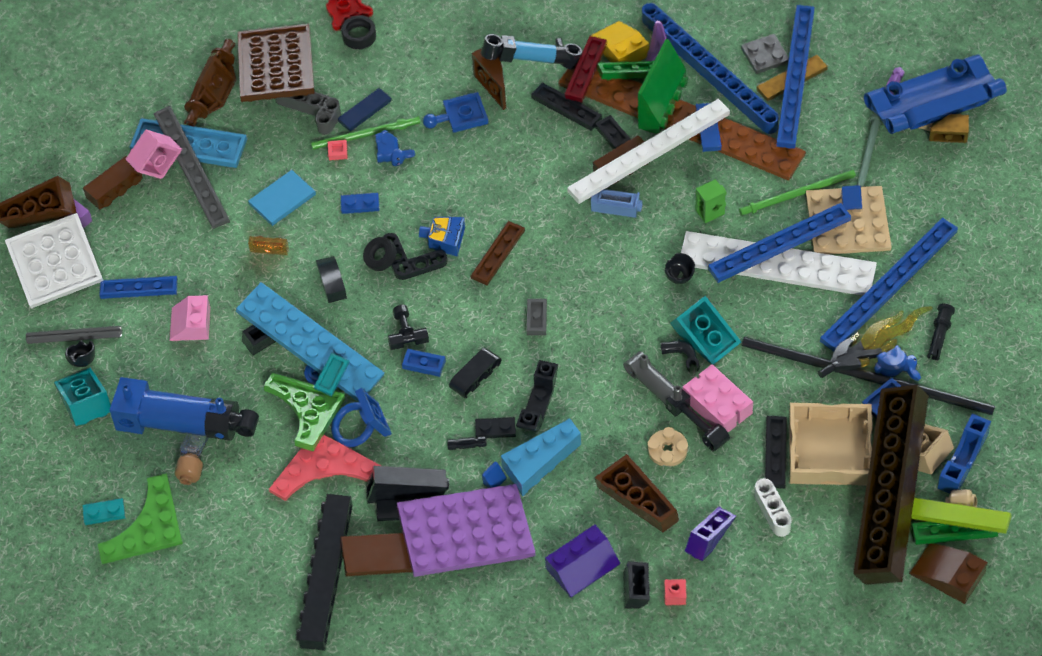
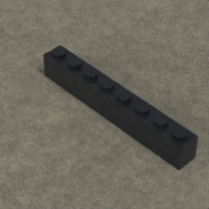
[296,494,353,651]

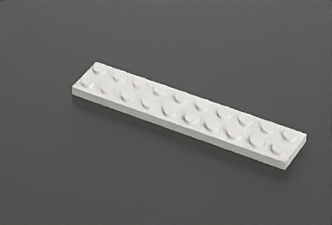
[681,231,877,296]

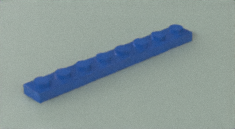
[708,203,851,283]

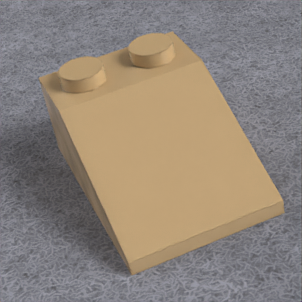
[918,424,954,474]

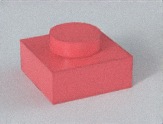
[328,140,348,161]

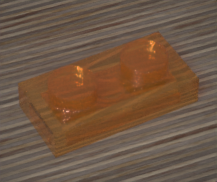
[248,236,289,255]

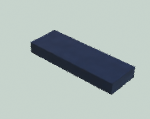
[338,88,391,132]

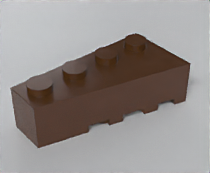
[594,454,679,533]

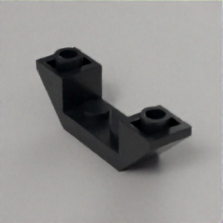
[516,360,558,432]

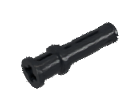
[927,303,955,361]

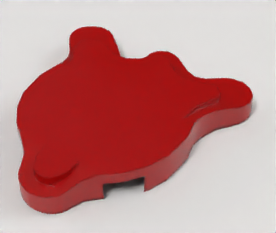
[326,0,373,31]

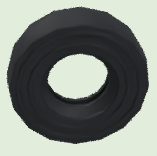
[363,237,397,271]

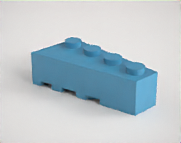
[501,419,581,496]

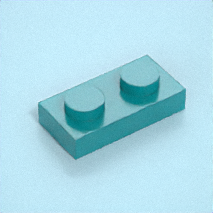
[83,498,125,525]

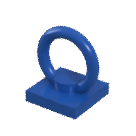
[331,387,392,447]

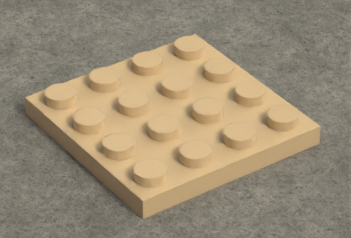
[806,186,891,254]

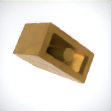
[929,114,969,143]

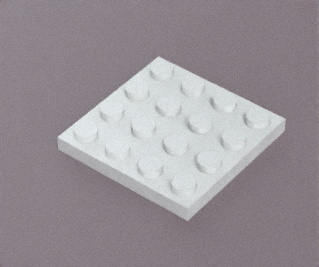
[5,213,103,309]

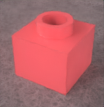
[665,579,686,605]

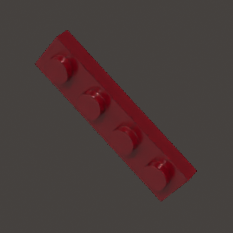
[565,36,607,103]

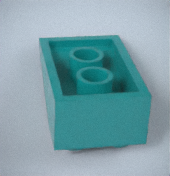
[670,296,741,365]
[54,367,111,426]

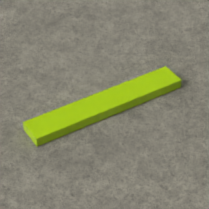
[911,498,1012,534]

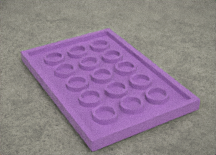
[397,484,536,577]

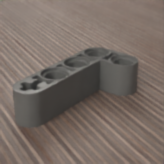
[275,92,341,134]

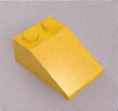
[590,21,649,62]

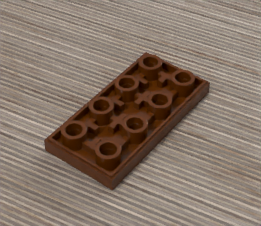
[340,533,412,576]

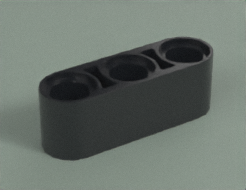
[449,347,502,399]

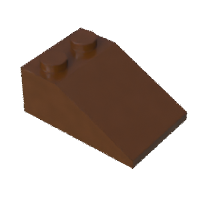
[472,48,507,110]
[909,543,988,604]

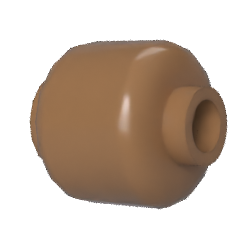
[175,453,203,485]

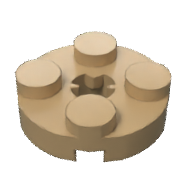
[648,427,688,466]

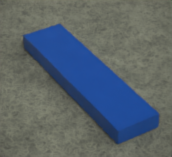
[100,276,178,299]

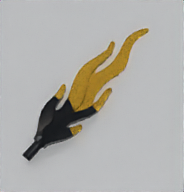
[818,306,933,378]

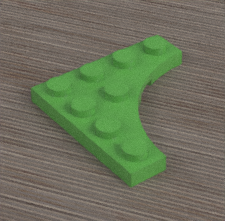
[264,373,345,451]
[98,473,183,564]

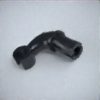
[660,338,700,372]

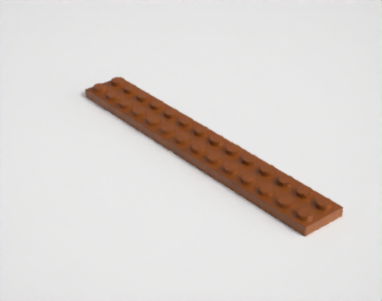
[558,69,806,181]

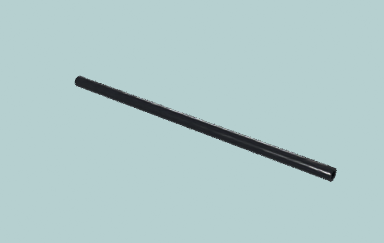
[742,337,995,415]

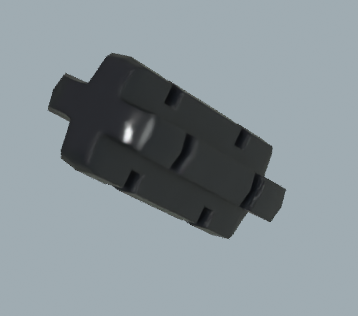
[447,436,487,450]

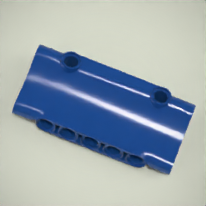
[864,54,1007,134]

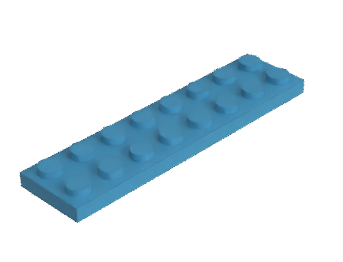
[236,282,385,402]

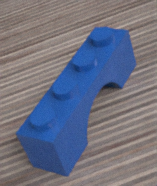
[937,414,991,494]

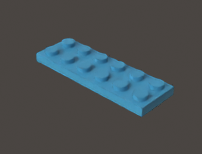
[130,118,247,168]

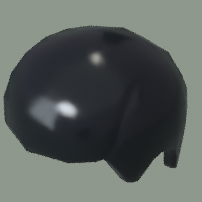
[665,253,695,284]
[65,340,95,367]

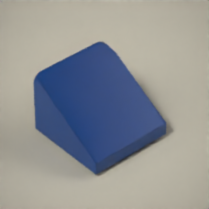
[841,185,862,210]
[482,462,507,488]

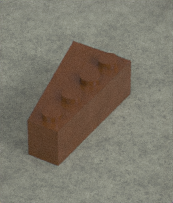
[0,176,77,228]

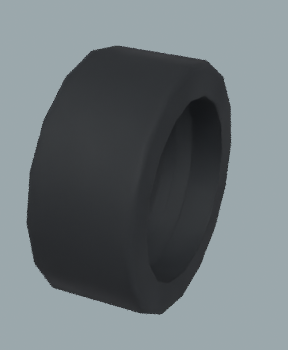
[341,16,376,50]

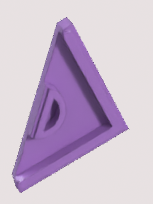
[646,21,667,61]

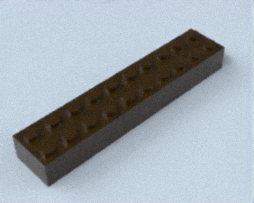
[853,384,929,585]

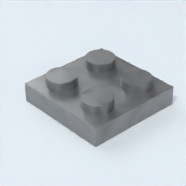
[741,34,789,74]

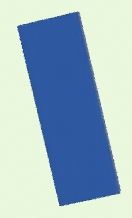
[696,103,722,152]

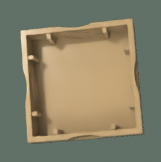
[789,403,872,485]

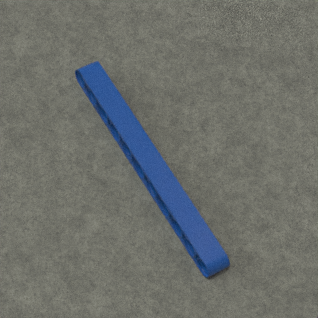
[642,3,779,134]

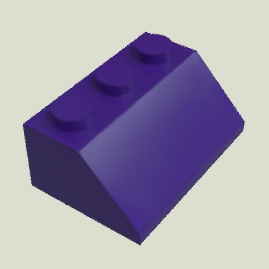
[545,524,620,598]

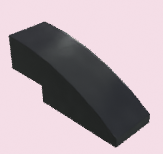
[316,256,347,303]

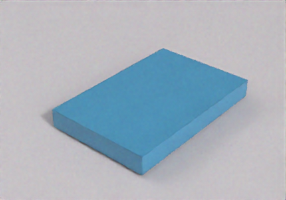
[248,170,316,226]

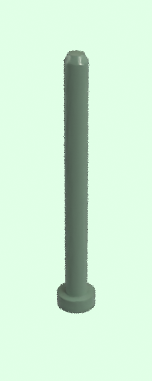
[857,113,883,187]

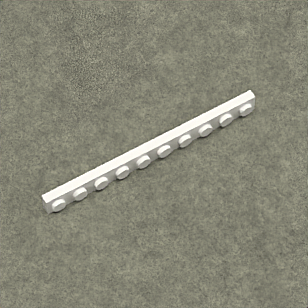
[567,99,730,204]

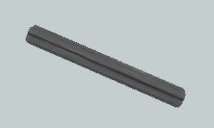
[26,326,122,344]

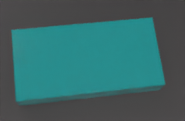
[314,352,350,397]

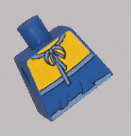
[419,217,465,256]

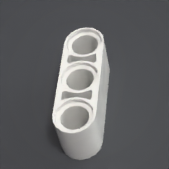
[755,479,792,537]

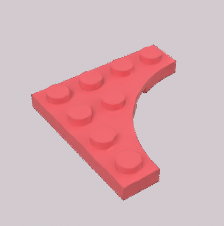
[269,435,381,501]

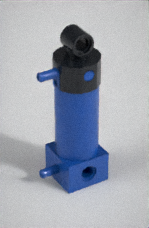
[109,377,259,441]

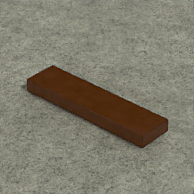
[471,221,525,286]

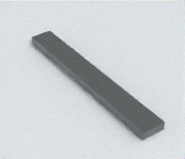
[153,106,230,229]

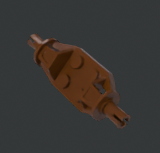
[184,39,237,127]

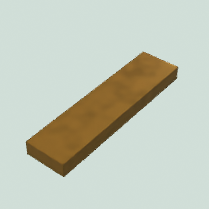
[757,55,828,102]

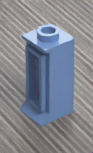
[591,189,643,218]

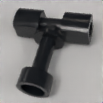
[388,305,429,350]

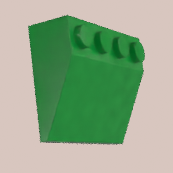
[638,39,688,134]

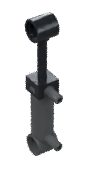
[623,351,730,452]

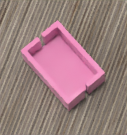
[682,364,753,432]

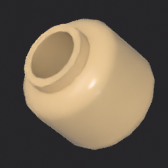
[945,489,977,507]

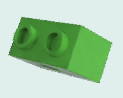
[695,179,727,223]

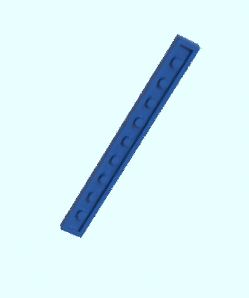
[776,5,815,149]
[820,218,958,351]

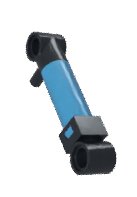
[481,34,582,69]

